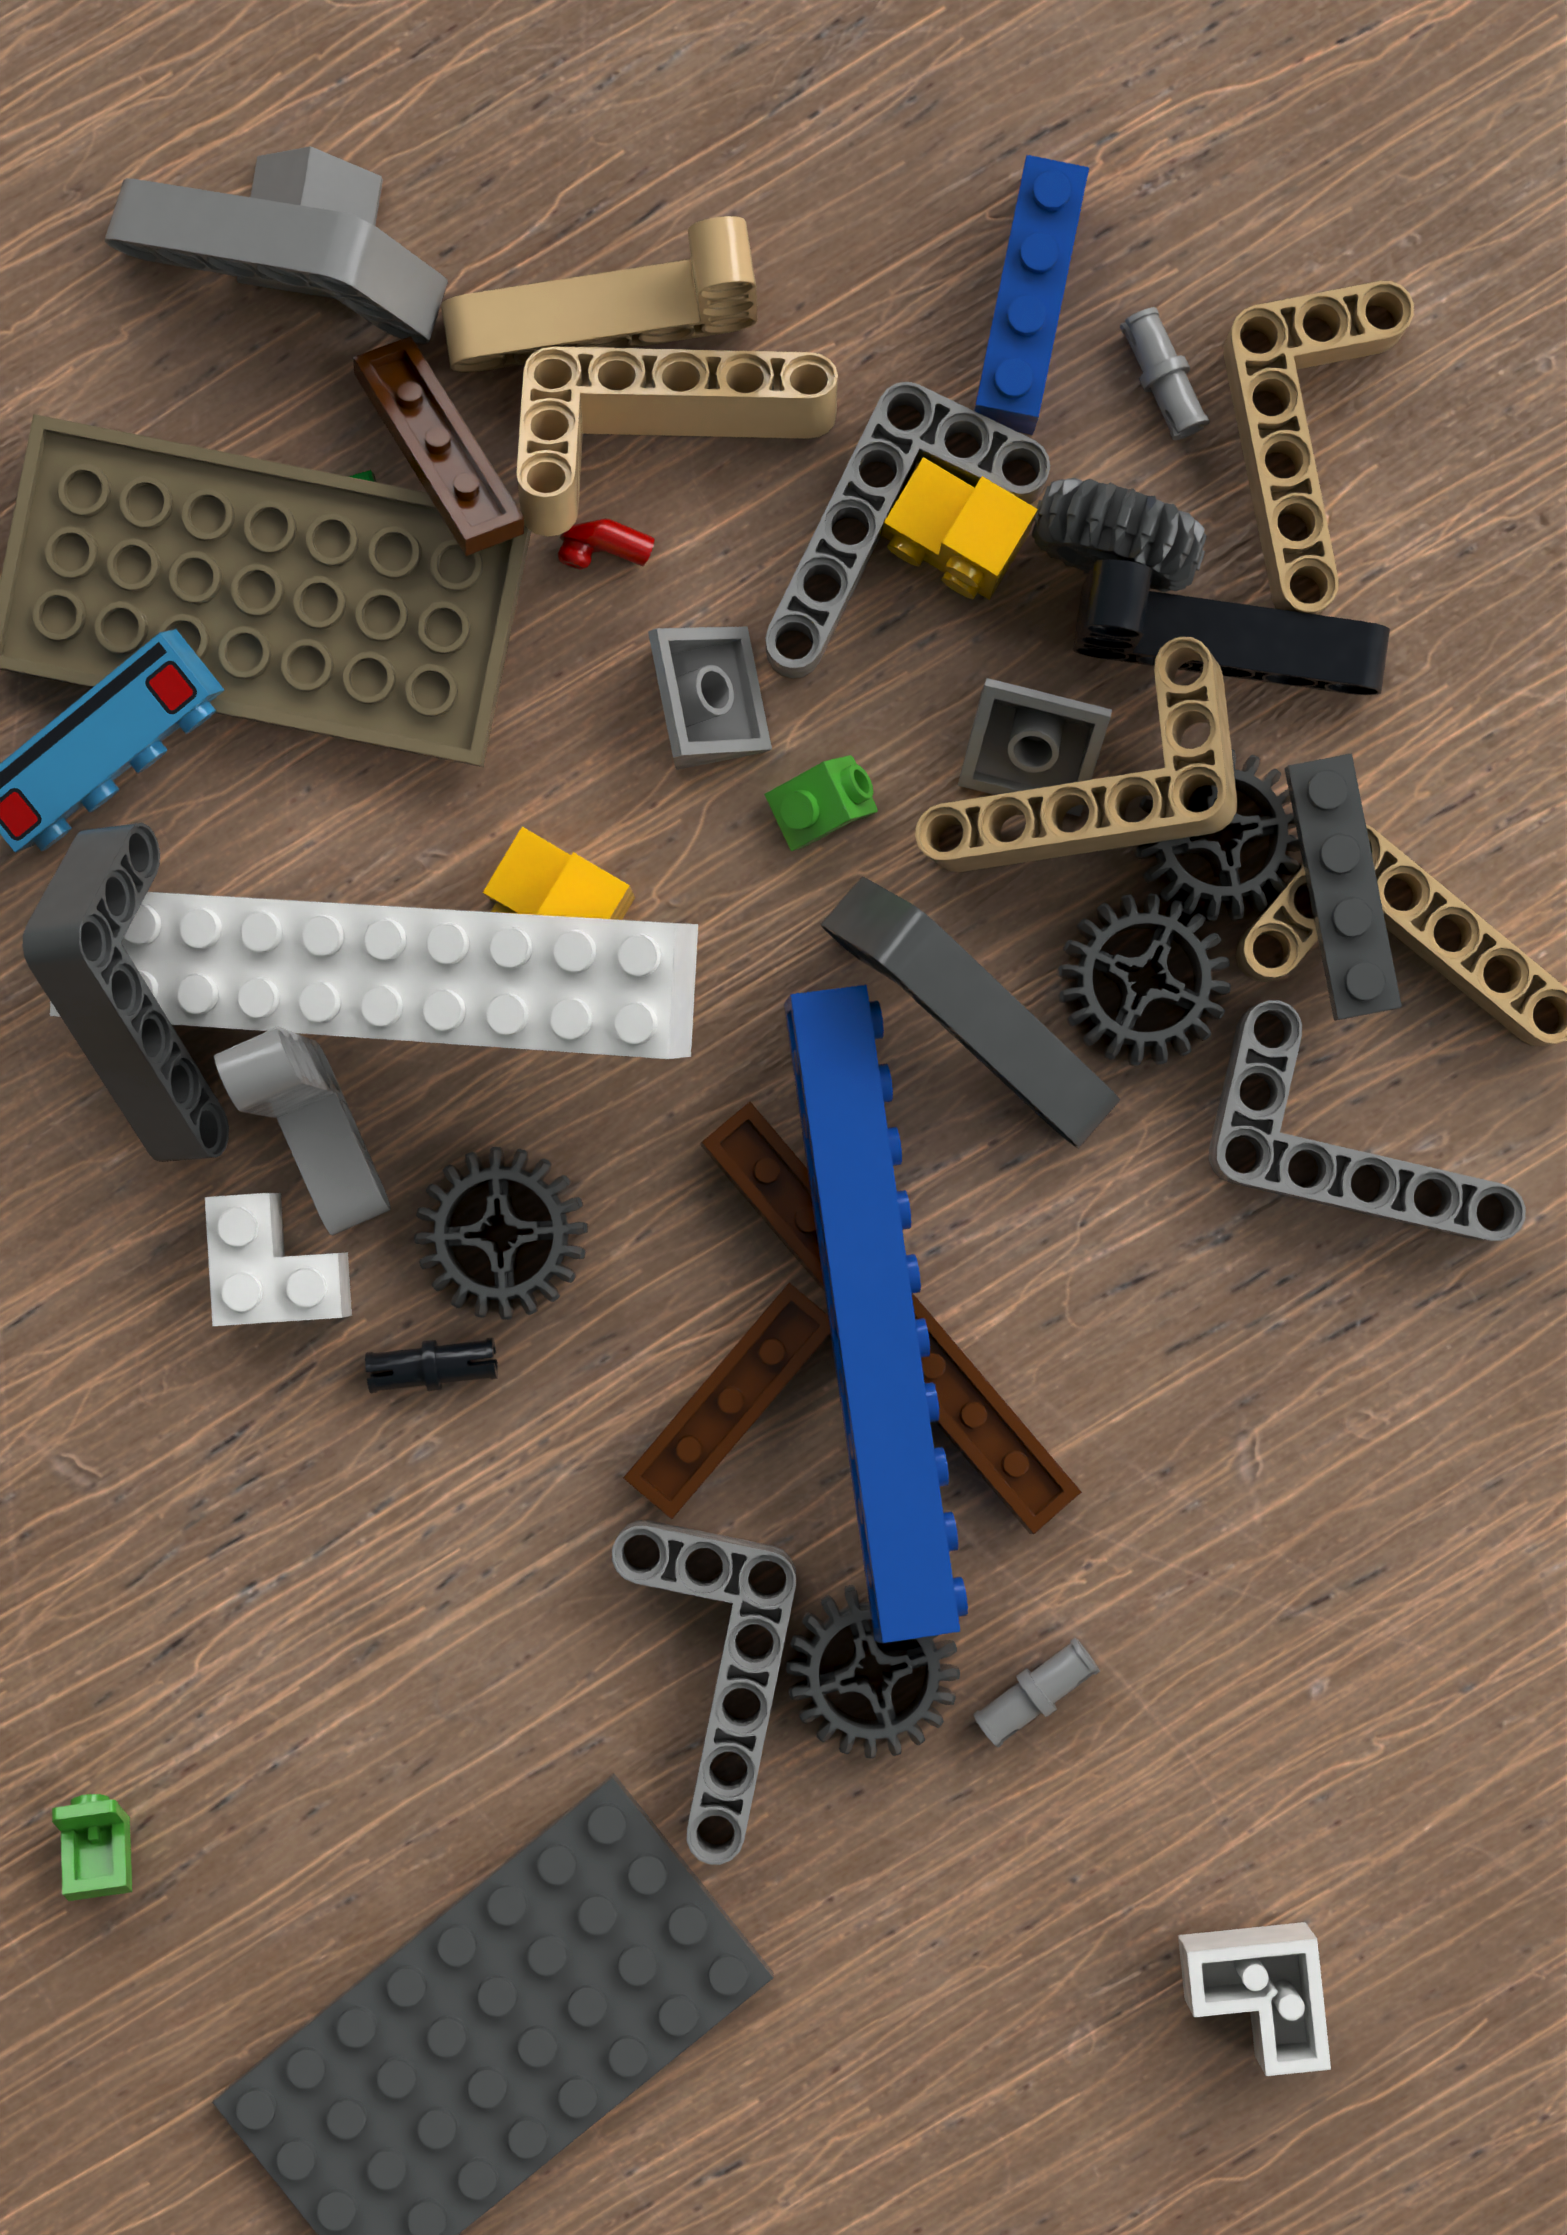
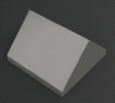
[237,146,383,299]
[648,626,772,770]
[958,678,1112,816]

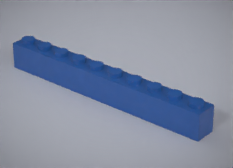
[784,985,968,1643]

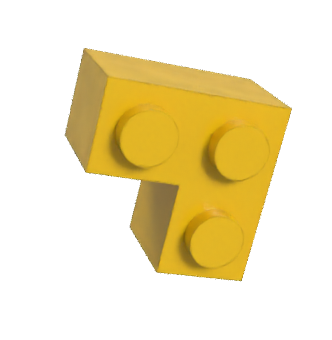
[882,457,1038,600]
[483,827,635,920]

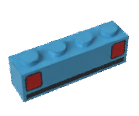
[0,629,225,853]

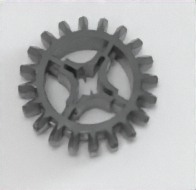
[1031,477,1207,592]
[1134,749,1301,922]
[1057,893,1231,1066]
[414,1147,588,1320]
[786,1585,960,1759]

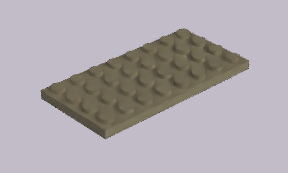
[0,414,532,768]

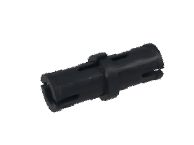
[365,1338,498,1393]

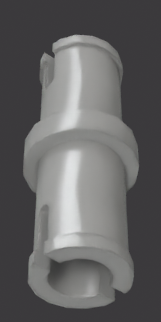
[1120,307,1210,440]
[973,1638,1100,1748]

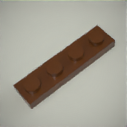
[353,336,524,556]
[623,1282,831,1520]

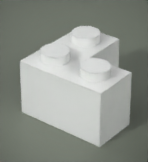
[205,1193,352,1326]
[1178,1922,1331,2076]

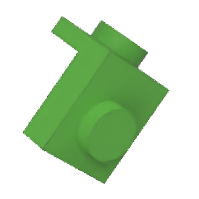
[764,755,878,851]
[52,1794,132,1901]

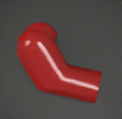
[557,518,655,570]

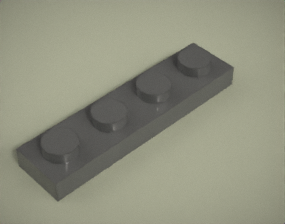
[1285,753,1402,1021]

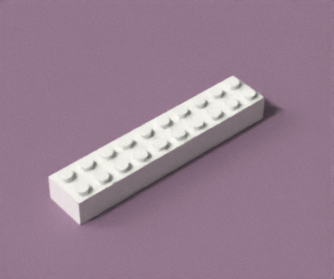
[50,892,698,1059]

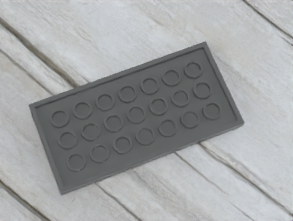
[212,1773,774,2235]

